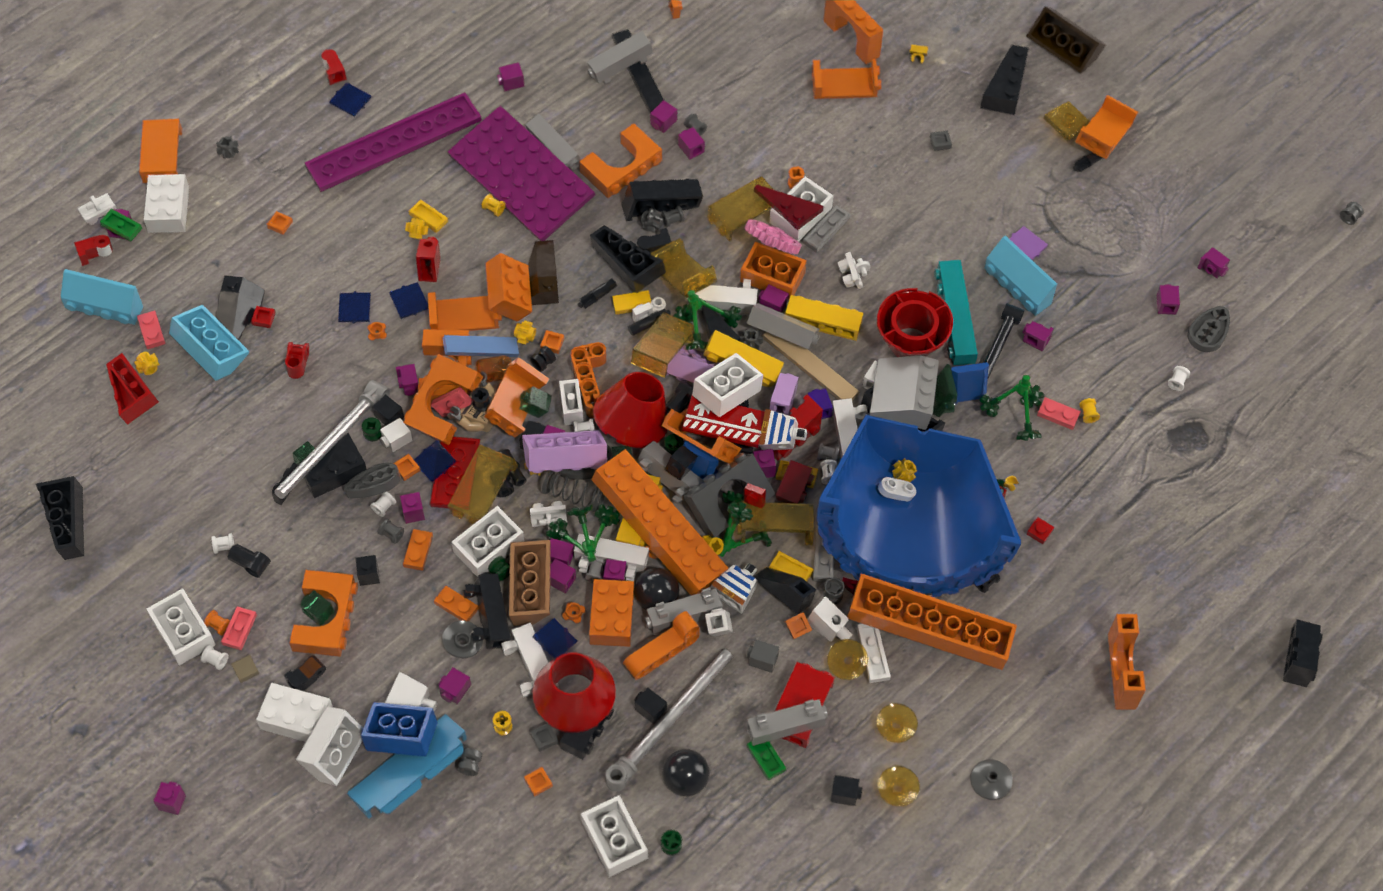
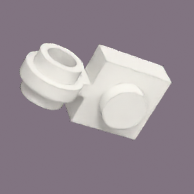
[632,297,666,323]

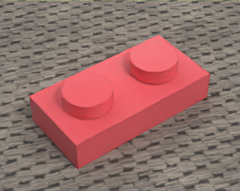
[137,310,166,350]
[431,387,473,418]
[1037,397,1081,430]
[221,606,257,650]

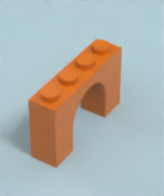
[824,0,883,65]
[579,123,662,198]
[418,329,472,403]
[404,354,483,445]
[290,570,358,657]
[1108,614,1146,710]

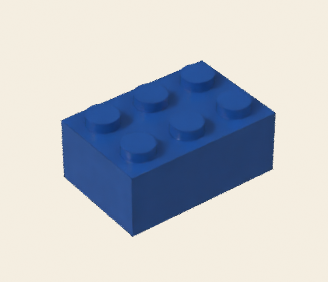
[361,702,438,757]

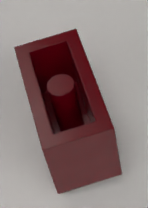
[776,460,815,508]

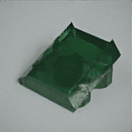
[933,364,957,417]

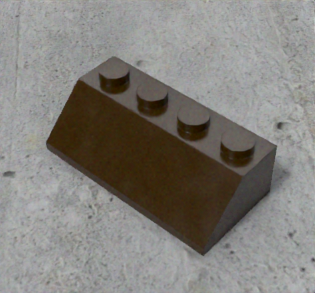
[1026,6,1106,74]

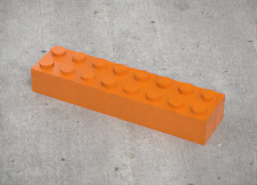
[592,449,728,596]
[847,573,1017,670]

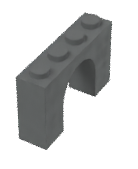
[683,453,775,537]

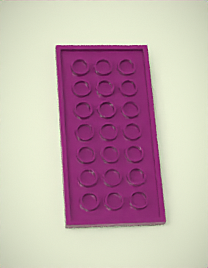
[447,105,596,241]

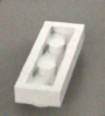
[857,624,891,683]

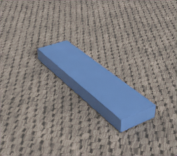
[442,335,519,357]

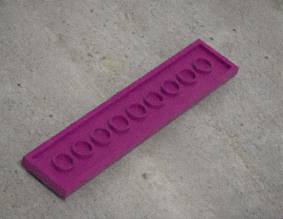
[304,92,482,192]

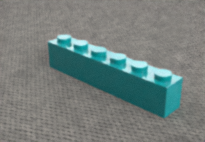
[935,260,978,366]

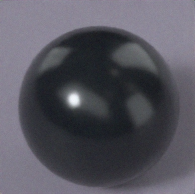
[634,568,680,610]
[662,749,710,797]

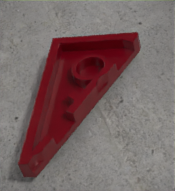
[754,184,824,230]

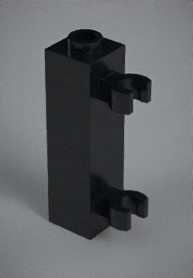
[463,573,511,649]

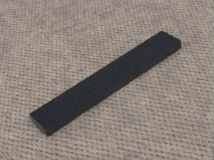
[612,29,664,113]

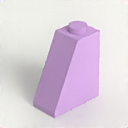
[770,373,798,416]

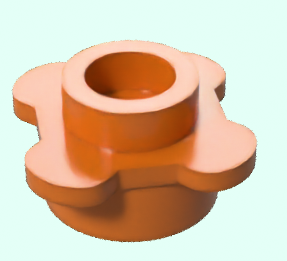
[367,322,387,341]
[562,602,585,624]

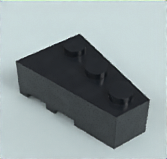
[304,433,367,499]

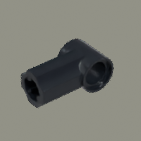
[666,380,693,414]
[227,544,271,578]

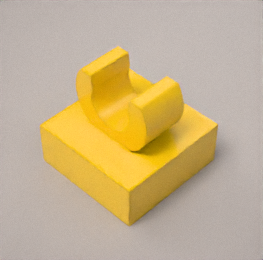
[910,44,928,64]

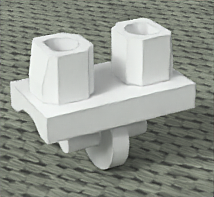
[78,193,117,225]
[838,252,870,289]
[530,501,567,530]

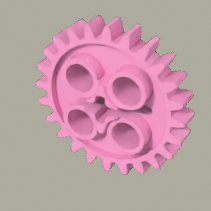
[744,219,802,255]

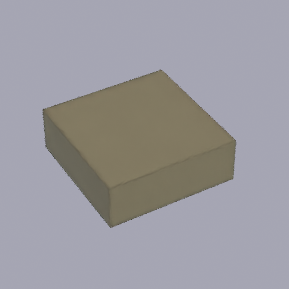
[231,655,259,683]

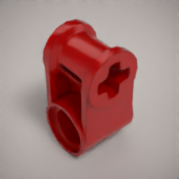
[285,342,309,379]

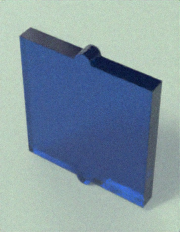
[329,82,372,117]
[389,282,429,319]
[338,291,371,324]
[414,440,456,482]
[532,618,578,659]

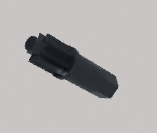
[1073,152,1103,172]
[578,278,617,309]
[628,309,671,336]

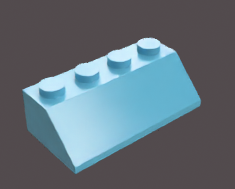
[984,236,1057,316]
[61,269,143,325]
[169,305,249,381]

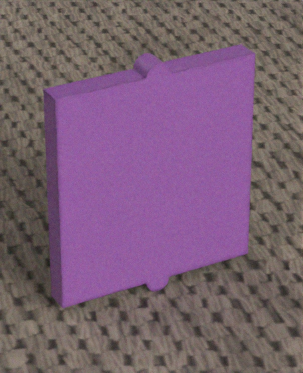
[1009,226,1048,260]

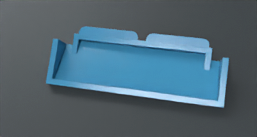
[347,714,467,819]

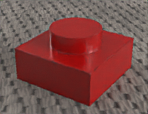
[251,306,276,328]
[744,483,766,509]
[1027,517,1055,544]

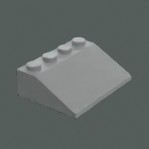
[870,355,939,430]

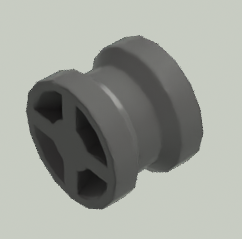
[1340,202,1364,225]

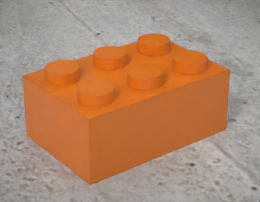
[740,241,807,300]
[486,253,532,322]
[589,579,634,647]

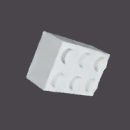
[144,174,189,233]
[769,177,833,242]
[693,353,763,417]
[452,506,525,577]
[147,589,216,666]
[256,683,333,742]
[296,706,363,786]
[581,795,648,877]

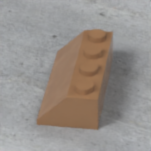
[509,540,551,626]

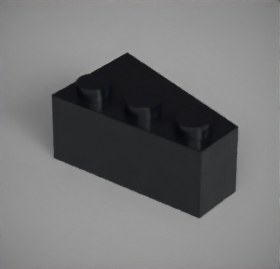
[1282,619,1323,688]

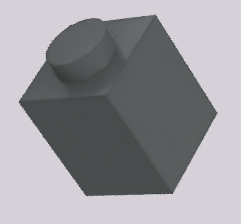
[747,640,779,673]

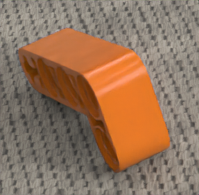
[571,342,607,418]
[623,611,700,680]

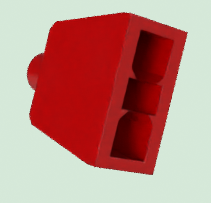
[416,236,440,282]

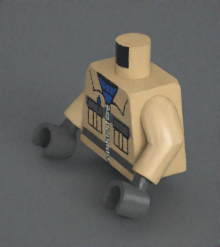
[447,371,497,432]

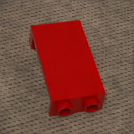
[774,662,835,748]

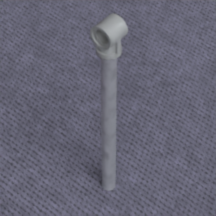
[275,380,391,499]
[606,649,733,792]

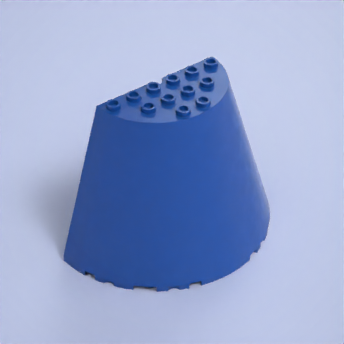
[817,415,1021,597]

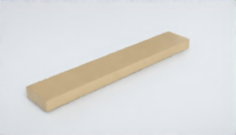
[763,332,859,400]

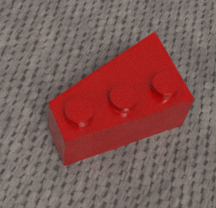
[106,353,159,425]
[773,394,823,461]

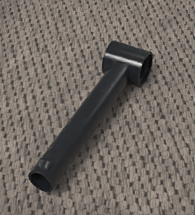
[984,303,1025,379]

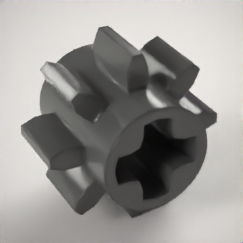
[216,136,239,159]
[641,208,664,232]
[740,328,763,350]

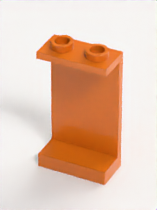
[812,58,881,99]
[1075,95,1138,159]
[139,118,182,183]
[428,292,502,331]
[484,357,549,437]
[662,409,742,464]

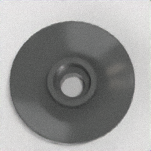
[442,621,483,658]
[971,759,1013,800]

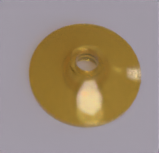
[827,639,868,680]
[876,703,918,743]
[877,766,920,807]

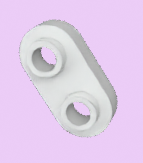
[878,477,916,502]

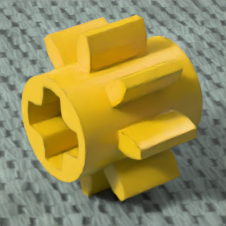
[405,218,429,239]
[514,320,536,345]
[134,352,160,375]
[892,458,917,482]

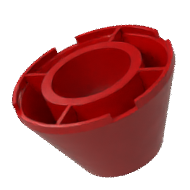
[877,288,953,357]
[593,372,668,448]
[533,652,616,732]

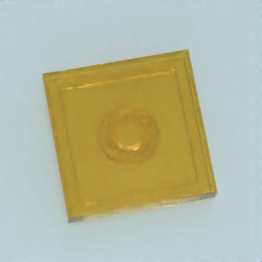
[1043,101,1090,141]

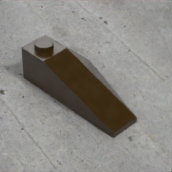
[528,240,559,305]

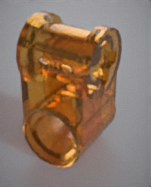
[476,355,512,383]

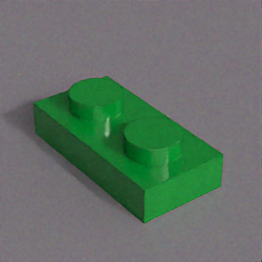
[100,209,142,242]
[747,741,787,781]

